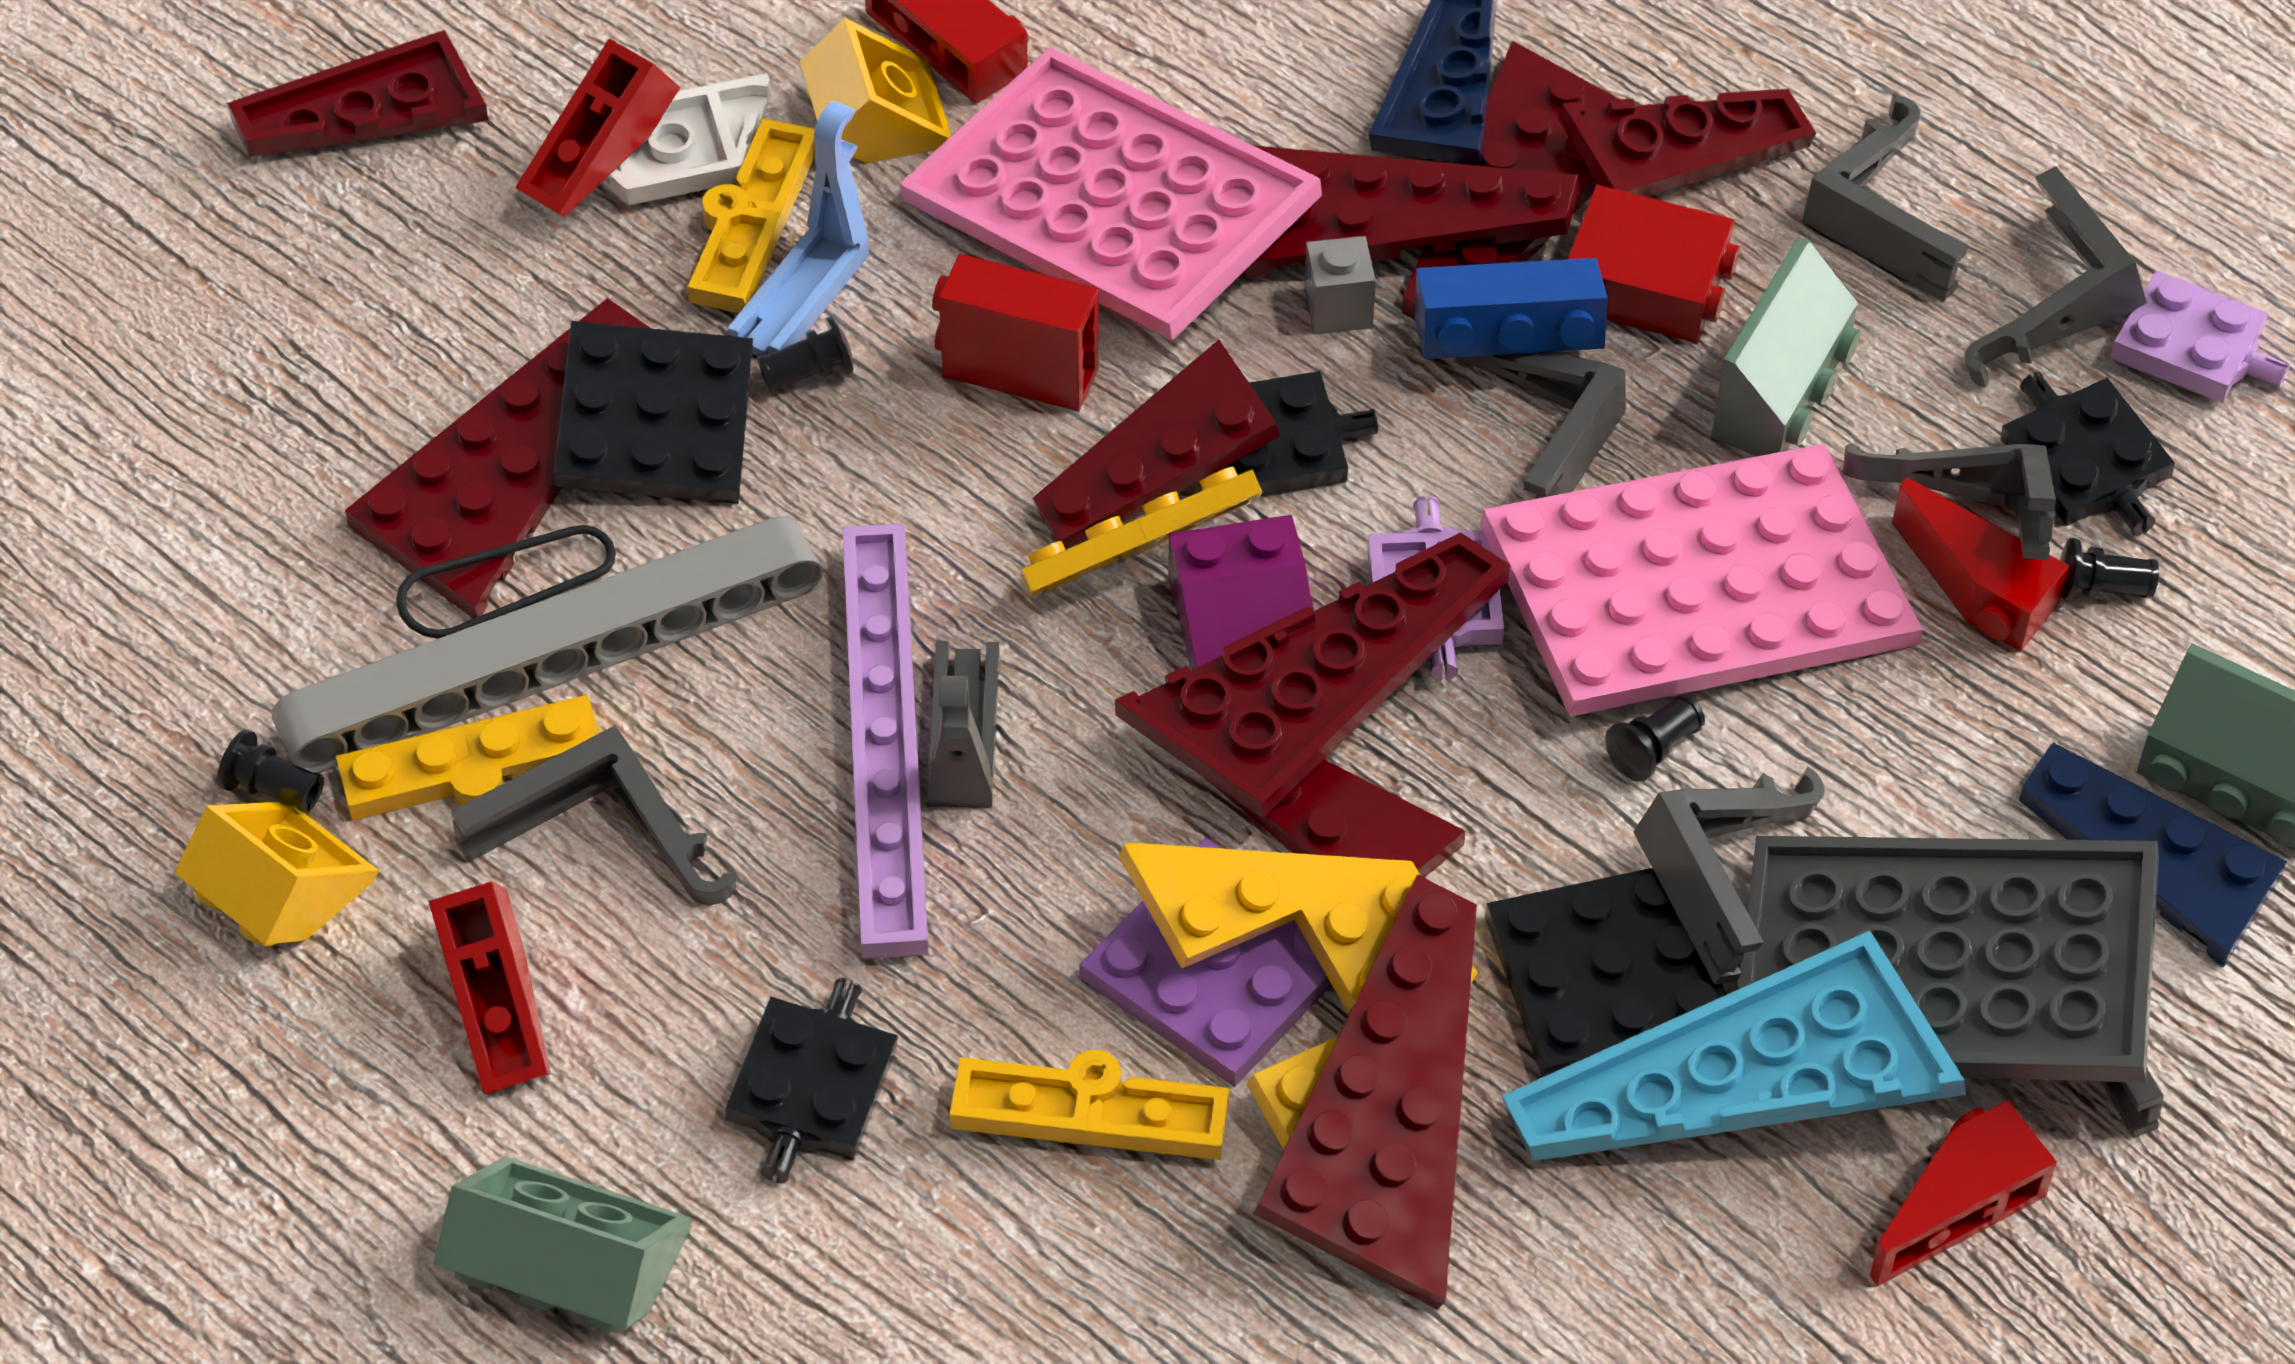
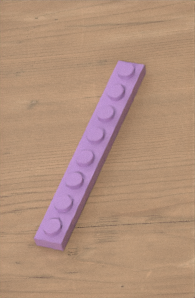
[842,523,929,959]

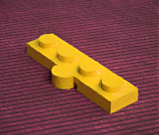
[687,118,815,313]
[1020,467,1262,599]
[336,694,599,821]
[949,1050,1229,1160]

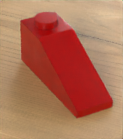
[865,0,1029,105]
[515,38,681,217]
[1892,477,2069,652]
[428,881,551,1095]
[1869,1100,2057,1287]

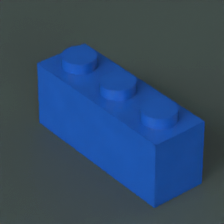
[1415,258,1608,359]

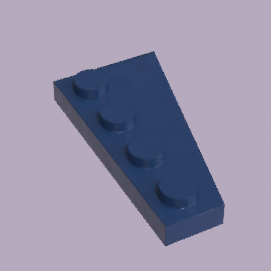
[1368,0,1497,166]
[2019,742,2287,967]

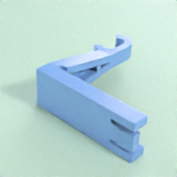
[728,101,869,357]

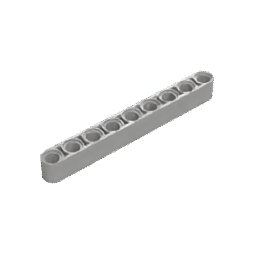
[271,516,823,773]

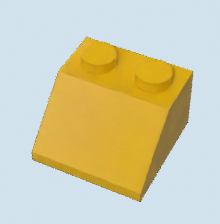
[799,17,952,163]
[174,801,379,947]

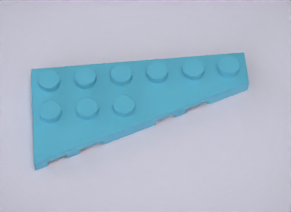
[1502,931,1966,1161]

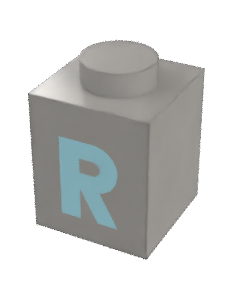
[1304,236,1376,334]

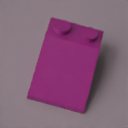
[1168,515,1314,670]

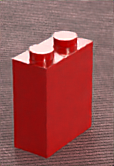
[1568,185,1740,344]
[932,253,1099,412]

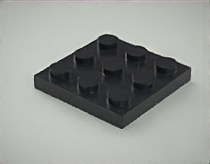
[553,321,753,504]
[1485,868,1726,1077]

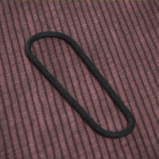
[396,525,616,639]

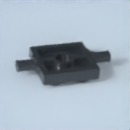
[1216,371,1378,496]
[2001,372,2175,536]
[725,978,898,1184]

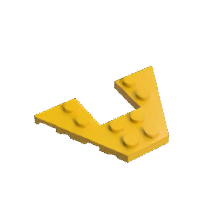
[1118,842,1478,1149]

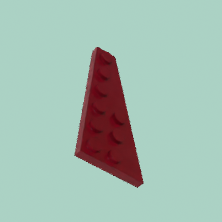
[1401,40,1619,320]
[1245,145,1579,279]
[345,298,650,619]
[1115,532,1510,819]
[1253,874,1477,1310]

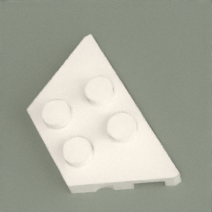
[549,73,771,205]

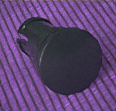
[756,316,853,393]
[2060,538,2159,600]
[1605,694,1705,782]
[217,729,324,813]

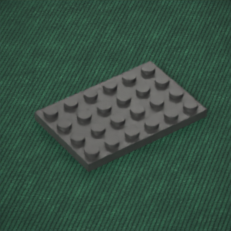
[1737,836,2159,1082]

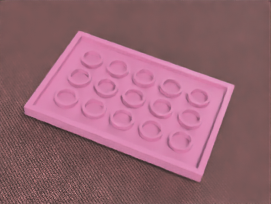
[899,47,1322,341]
[1480,444,1924,717]

